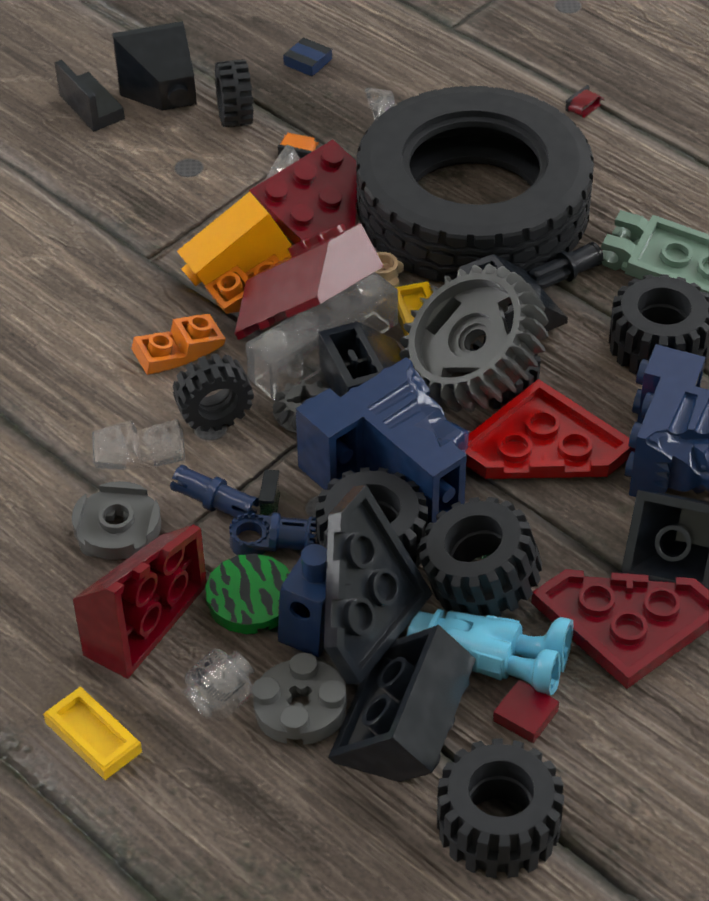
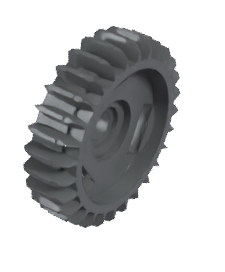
[399,264,549,413]

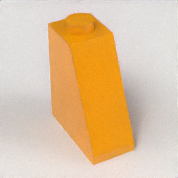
[177,191,292,287]

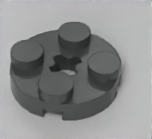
[72,481,161,560]
[252,653,348,745]

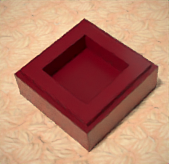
[493,680,559,744]

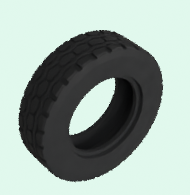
[356,86,594,282]

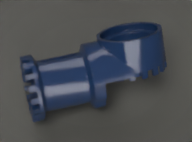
[229,512,316,555]

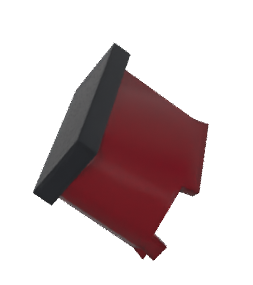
[565,85,604,118]

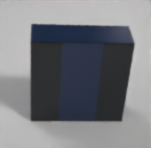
[283,37,332,76]

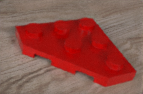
[466,379,635,479]

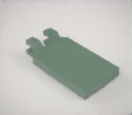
[601,210,709,294]

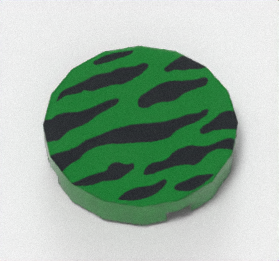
[205,554,290,634]

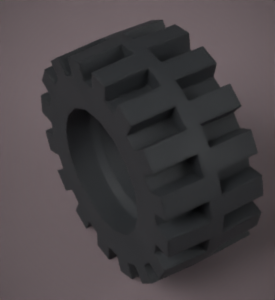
[215,59,254,127]
[173,354,254,432]

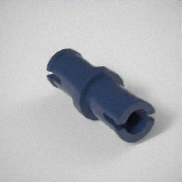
[170,465,259,518]

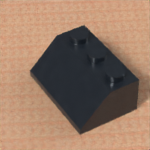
[328,625,476,782]

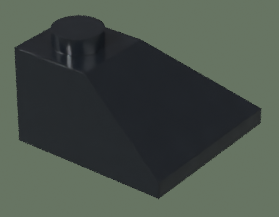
[112,21,197,111]
[621,490,709,590]

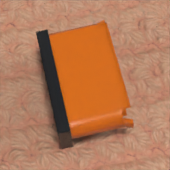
[278,133,319,160]

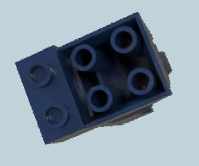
[624,344,709,497]
[295,357,469,525]

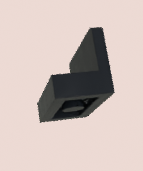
[55,60,125,132]

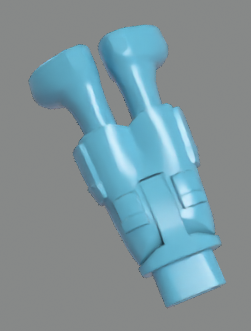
[407,609,574,695]

